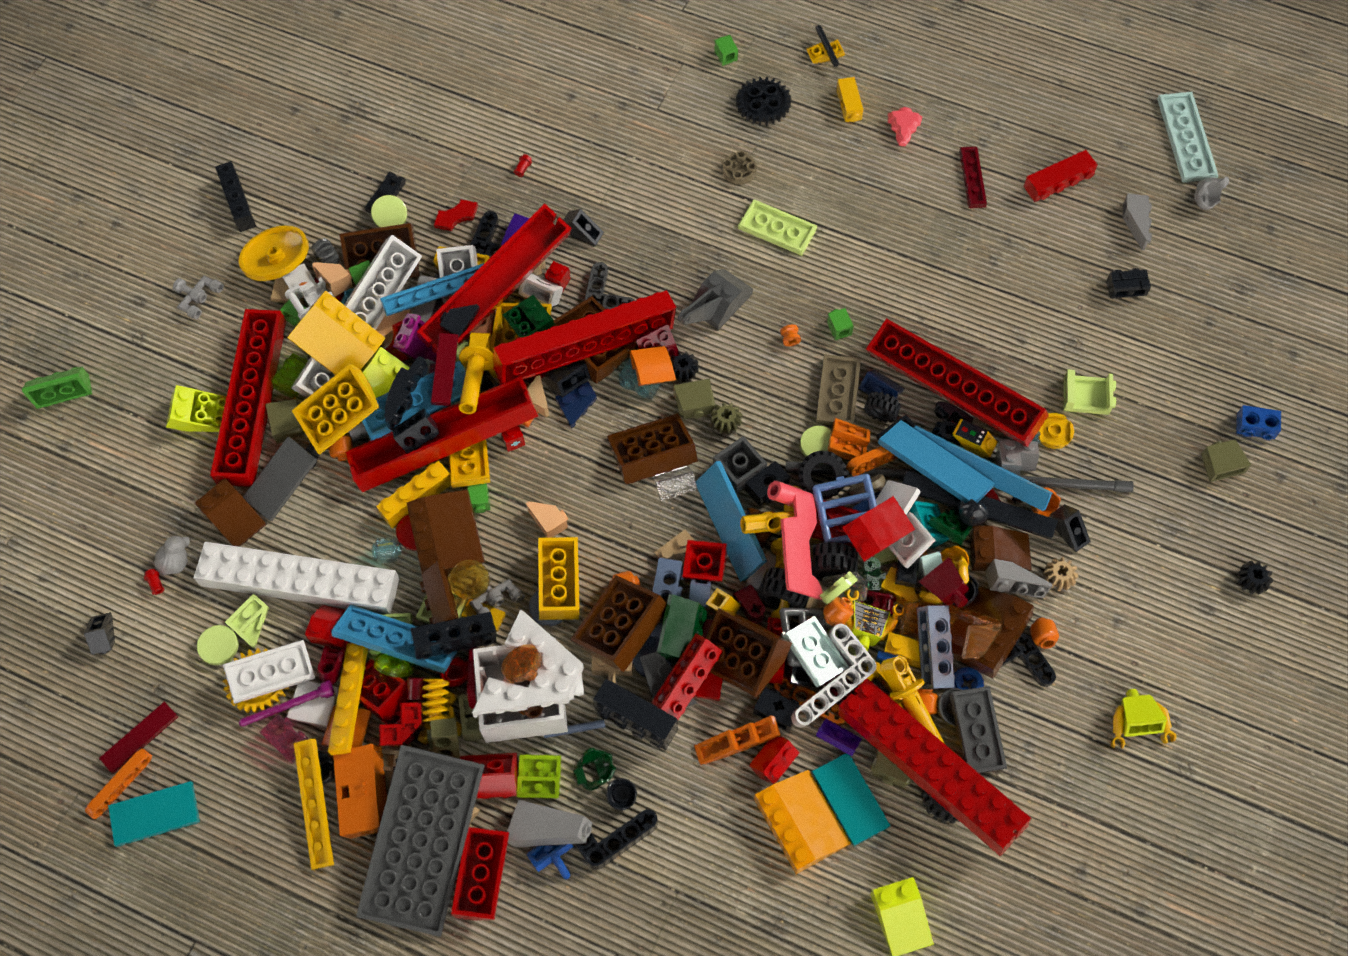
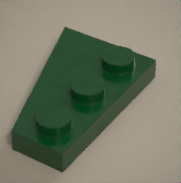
[927,508,972,545]

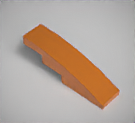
[694,715,781,765]

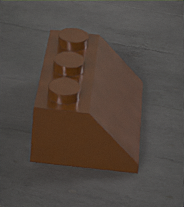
[420,560,459,624]

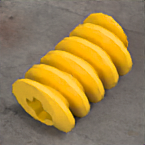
[422,679,449,722]

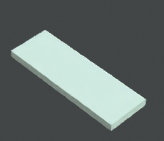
[1157,92,1219,183]

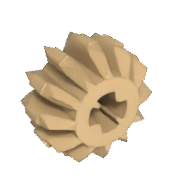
[1043,557,1078,592]

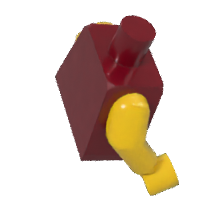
[916,556,969,608]

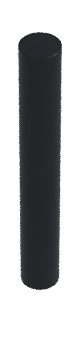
[815,25,840,67]

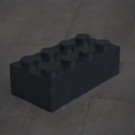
[593,679,678,751]

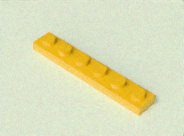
[328,643,368,755]
[293,739,334,870]

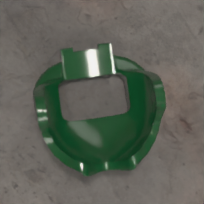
[573,748,616,791]

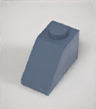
[689,579,712,608]

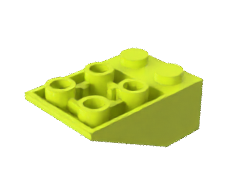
[166,385,227,432]

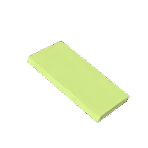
[738,199,817,256]

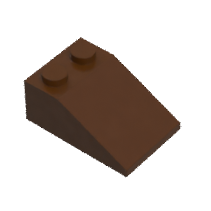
[194,478,267,547]
[969,526,1032,572]

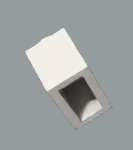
[518,274,564,307]

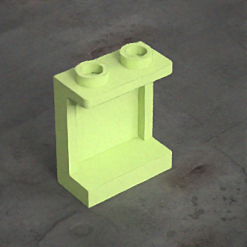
[1064,369,1116,415]

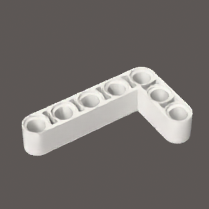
[791,624,876,728]

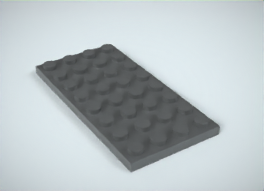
[356,745,485,937]

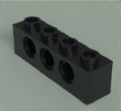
[215,161,257,232]
[410,612,496,660]

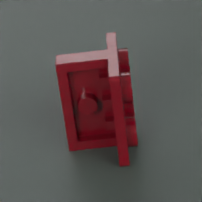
[635,324,679,359]

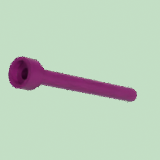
[239,680,335,727]

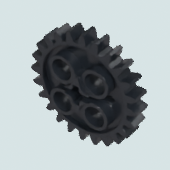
[736,77,791,126]

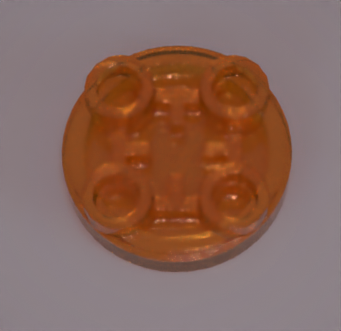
[501,644,543,684]

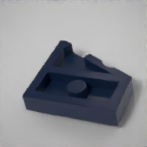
[555,382,597,428]

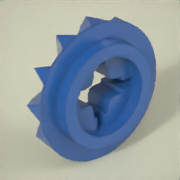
[954,667,984,690]

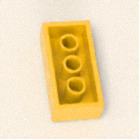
[538,537,579,620]

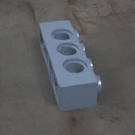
[648,557,684,640]
[917,606,955,689]

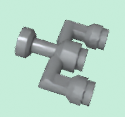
[173,275,224,319]
[469,573,525,615]

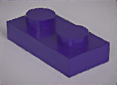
[816,719,862,756]

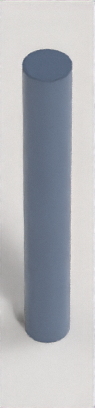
[544,719,605,738]

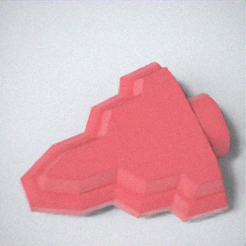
[887,107,922,146]

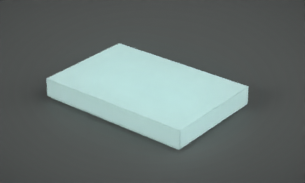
[783,616,849,688]

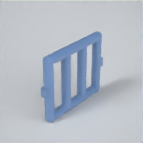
[812,474,877,545]

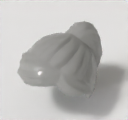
[1194,176,1229,210]
[154,536,190,575]

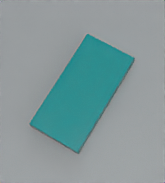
[812,753,891,847]
[108,781,200,847]

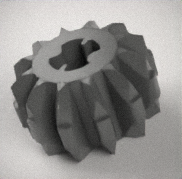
[311,238,340,264]

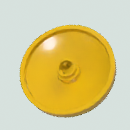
[239,225,309,281]

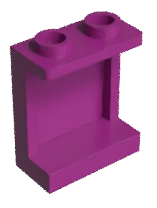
[393,313,437,363]

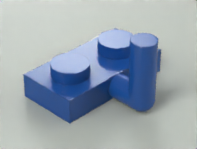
[526,844,573,879]

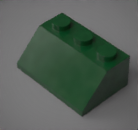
[657,594,707,665]

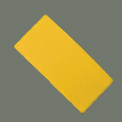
[806,39,845,63]

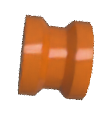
[780,324,801,347]

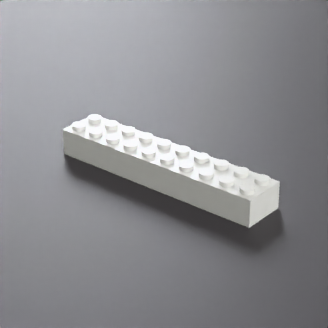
[291,235,422,398]
[193,542,400,614]

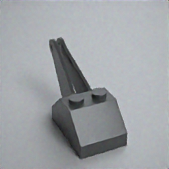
[677,269,753,330]

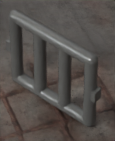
[779,608,849,667]

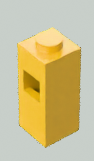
[836,77,863,122]

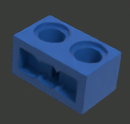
[1236,405,1281,440]

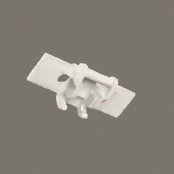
[282,264,335,320]

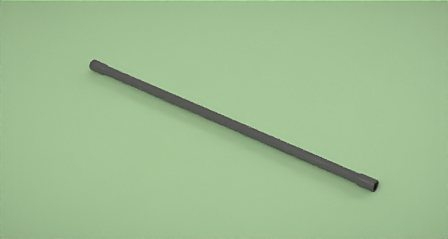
[785,461,1134,493]

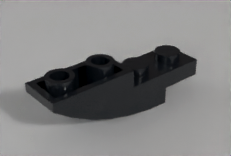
[385,356,428,430]

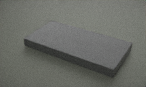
[243,437,318,521]
[949,686,1007,773]

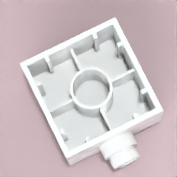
[473,638,584,743]

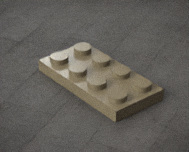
[816,354,861,425]

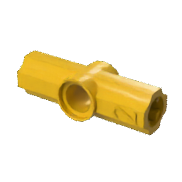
[740,511,794,534]

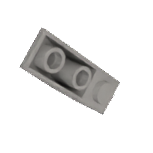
[1123,194,1152,250]
[985,559,1052,598]

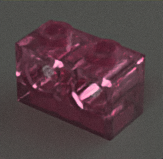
[260,715,309,764]

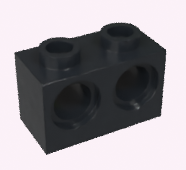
[393,408,439,454]

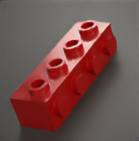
[1023,150,1098,202]
[651,634,722,720]

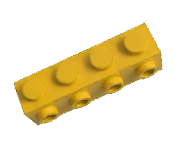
[376,460,451,529]

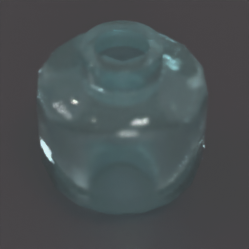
[372,537,401,564]

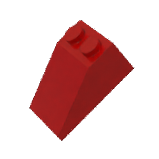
[842,496,916,562]
[359,658,413,724]

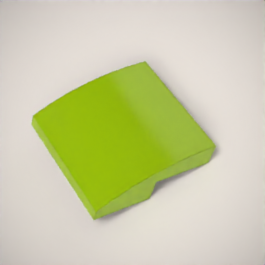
[517,754,562,798]

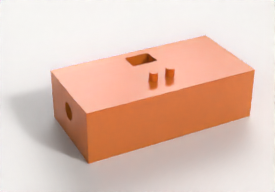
[333,744,387,839]

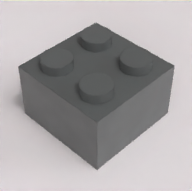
[713,436,767,494]

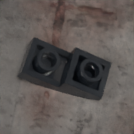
[934,401,974,424]

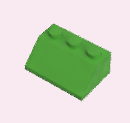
[22,366,92,409]

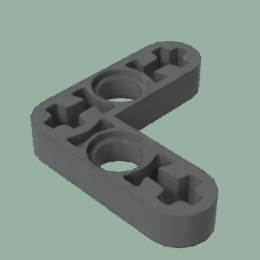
[585,262,635,309]

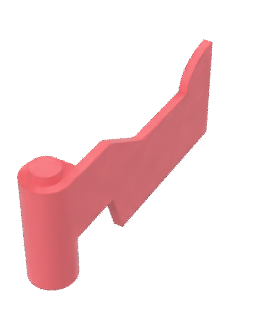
[767,481,823,600]

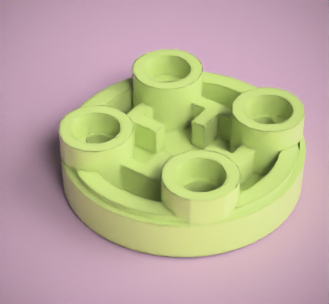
[371,195,407,228]
[800,426,831,464]
[819,572,858,605]
[197,625,239,665]

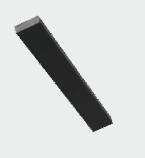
[902,471,1058,540]

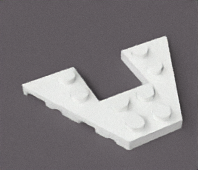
[472,610,584,718]

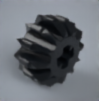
[671,351,699,383]
[932,418,961,446]
[1237,560,1273,595]

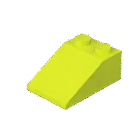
[361,347,410,398]
[870,877,934,956]

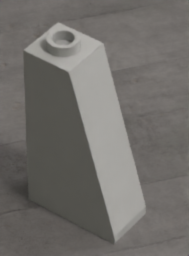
[507,800,592,847]

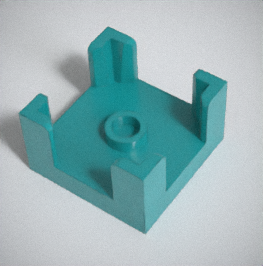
[907,501,949,549]

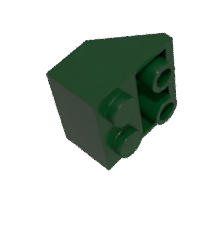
[502,295,556,338]

